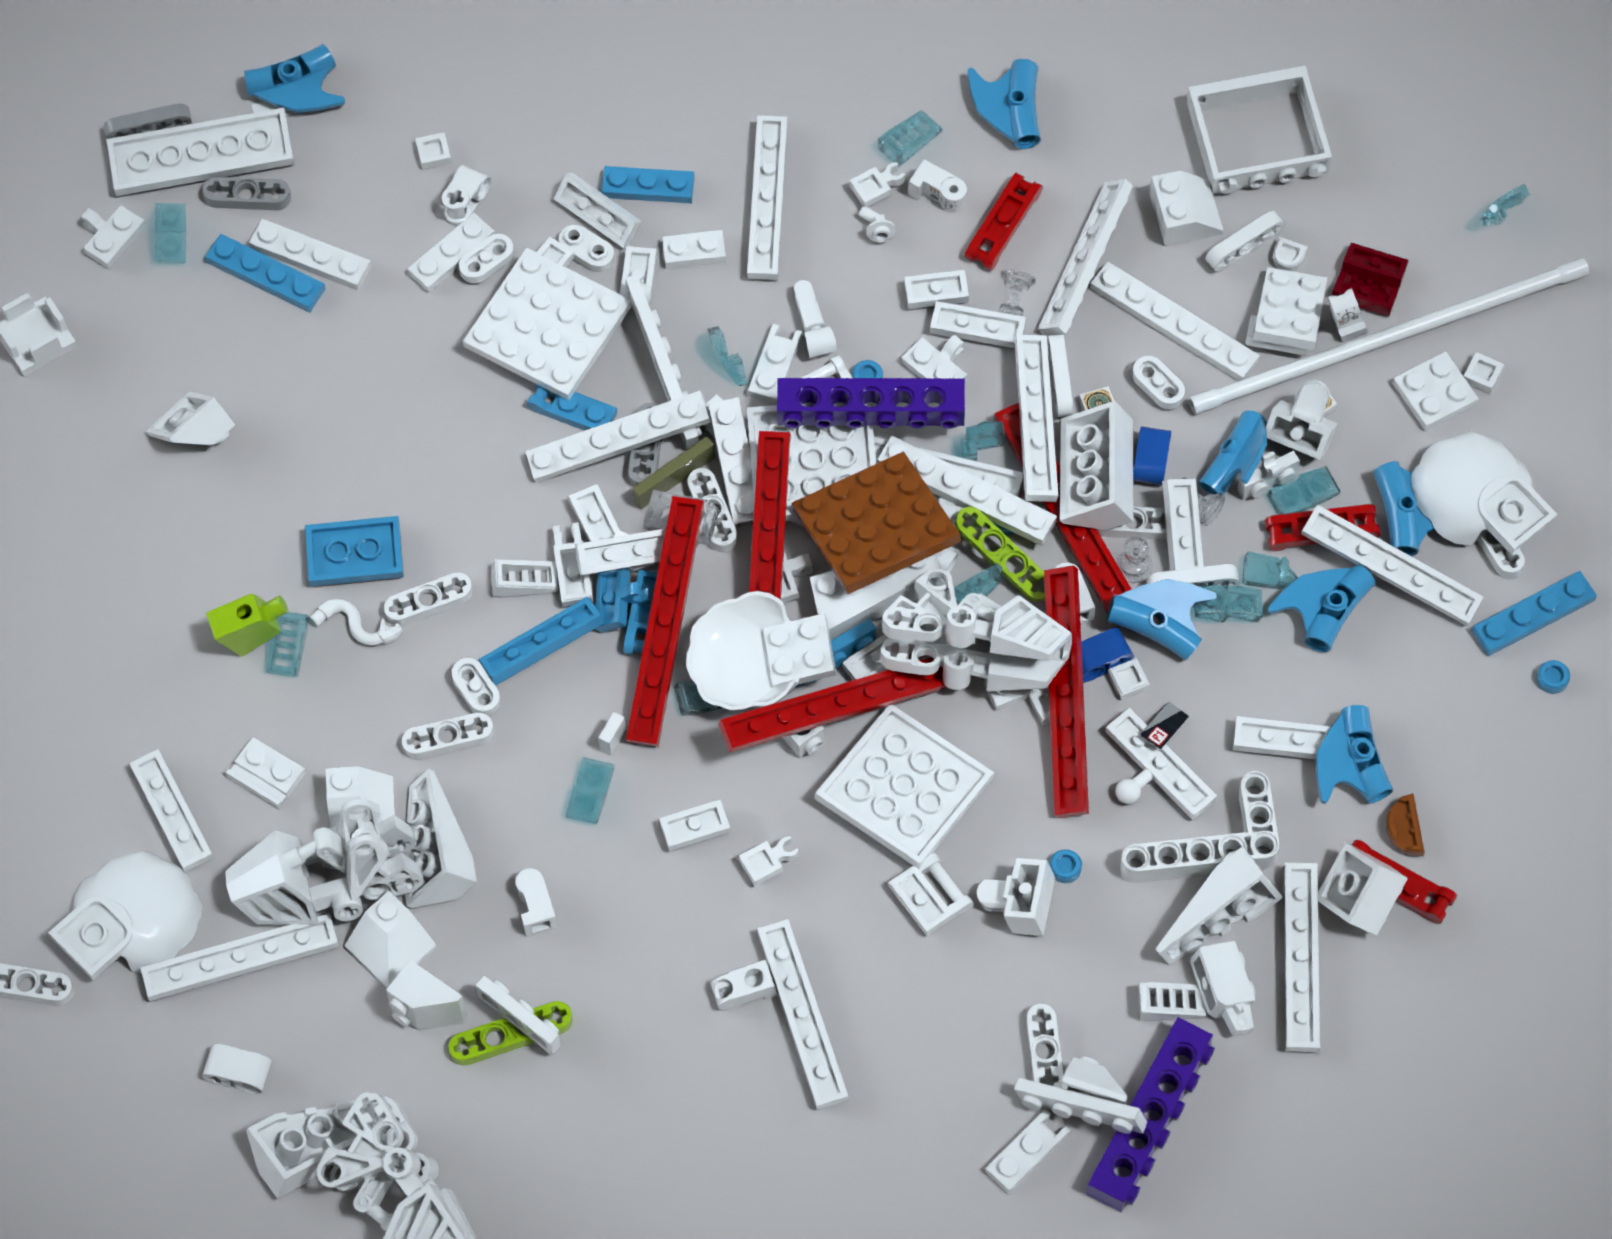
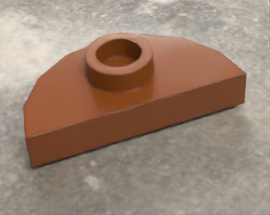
[1386,793,1425,857]

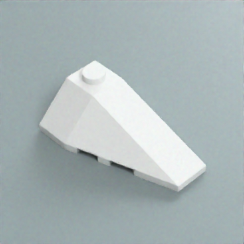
[405,769,477,908]
[1156,846,1283,965]
[246,1100,387,1199]

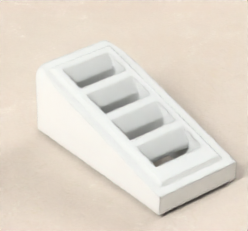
[491,559,558,597]
[1138,982,1206,1021]

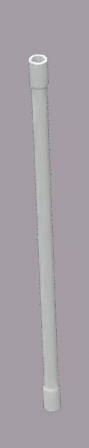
[1189,258,1589,415]

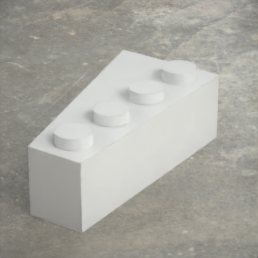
[810,554,945,640]

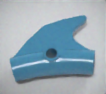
[244,44,345,113]
[967,59,1041,149]
[1199,410,1267,499]
[1373,461,1458,557]
[1268,565,1375,653]
[1106,579,1217,661]
[1316,705,1394,804]

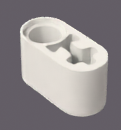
[202,1044,272,1094]

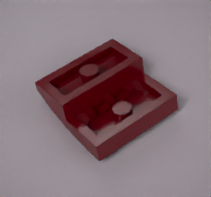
[1332,242,1409,317]

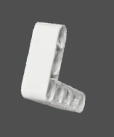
[1120,771,1279,883]

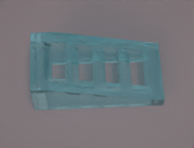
[878,110,942,167]
[954,563,1002,605]
[266,612,309,677]

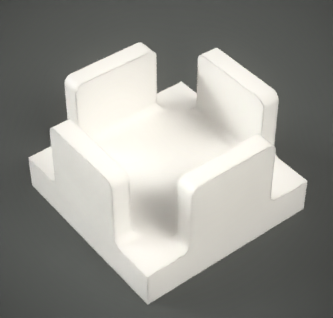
[0,293,77,377]

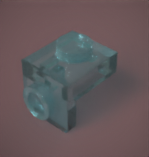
[960,421,1005,461]

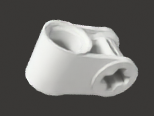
[442,165,491,225]

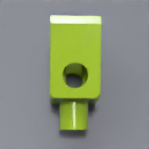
[206,594,288,657]

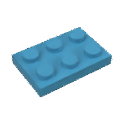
[305,516,404,587]

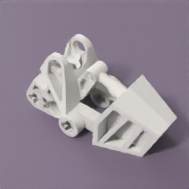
[880,569,1072,691]
[225,799,424,925]
[317,1092,477,1239]

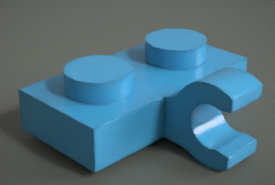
[595,567,650,633]

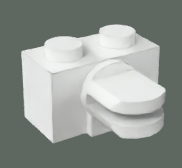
[1266,380,1338,460]
[977,858,1055,936]

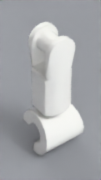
[794,280,837,358]

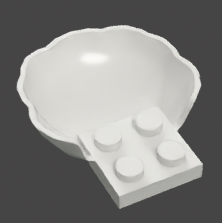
[1410,431,1558,554]
[686,591,836,710]
[48,851,203,980]

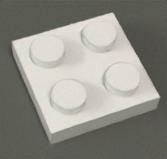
[1392,351,1479,431]

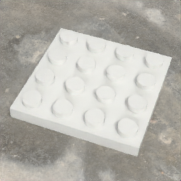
[463,248,632,400]
[747,402,876,521]
[814,705,994,869]

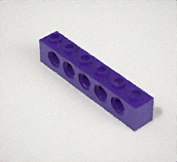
[777,378,965,429]
[1086,1017,1215,1213]

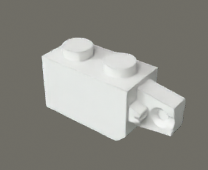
[1189,941,1255,1036]

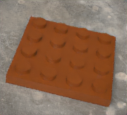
[792,451,961,594]

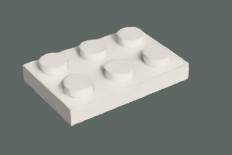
[1253,267,1327,350]

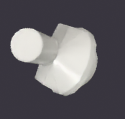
[859,206,896,243]

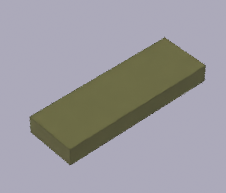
[633,437,715,510]

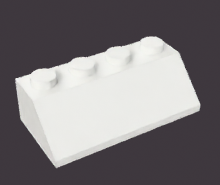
[1060,401,1133,530]

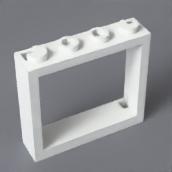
[1187,66,1332,194]

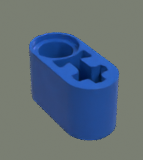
[1133,426,1171,486]
[1081,628,1134,683]

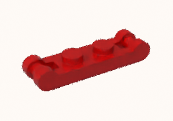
[964,173,1043,271]
[1264,504,1381,551]
[1352,840,1457,924]

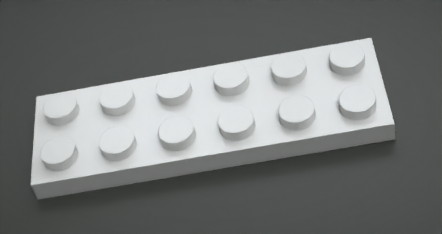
[106,108,294,196]

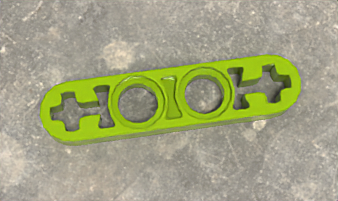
[955,507,1045,602]
[449,1001,573,1066]

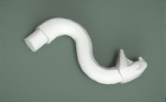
[309,599,403,646]

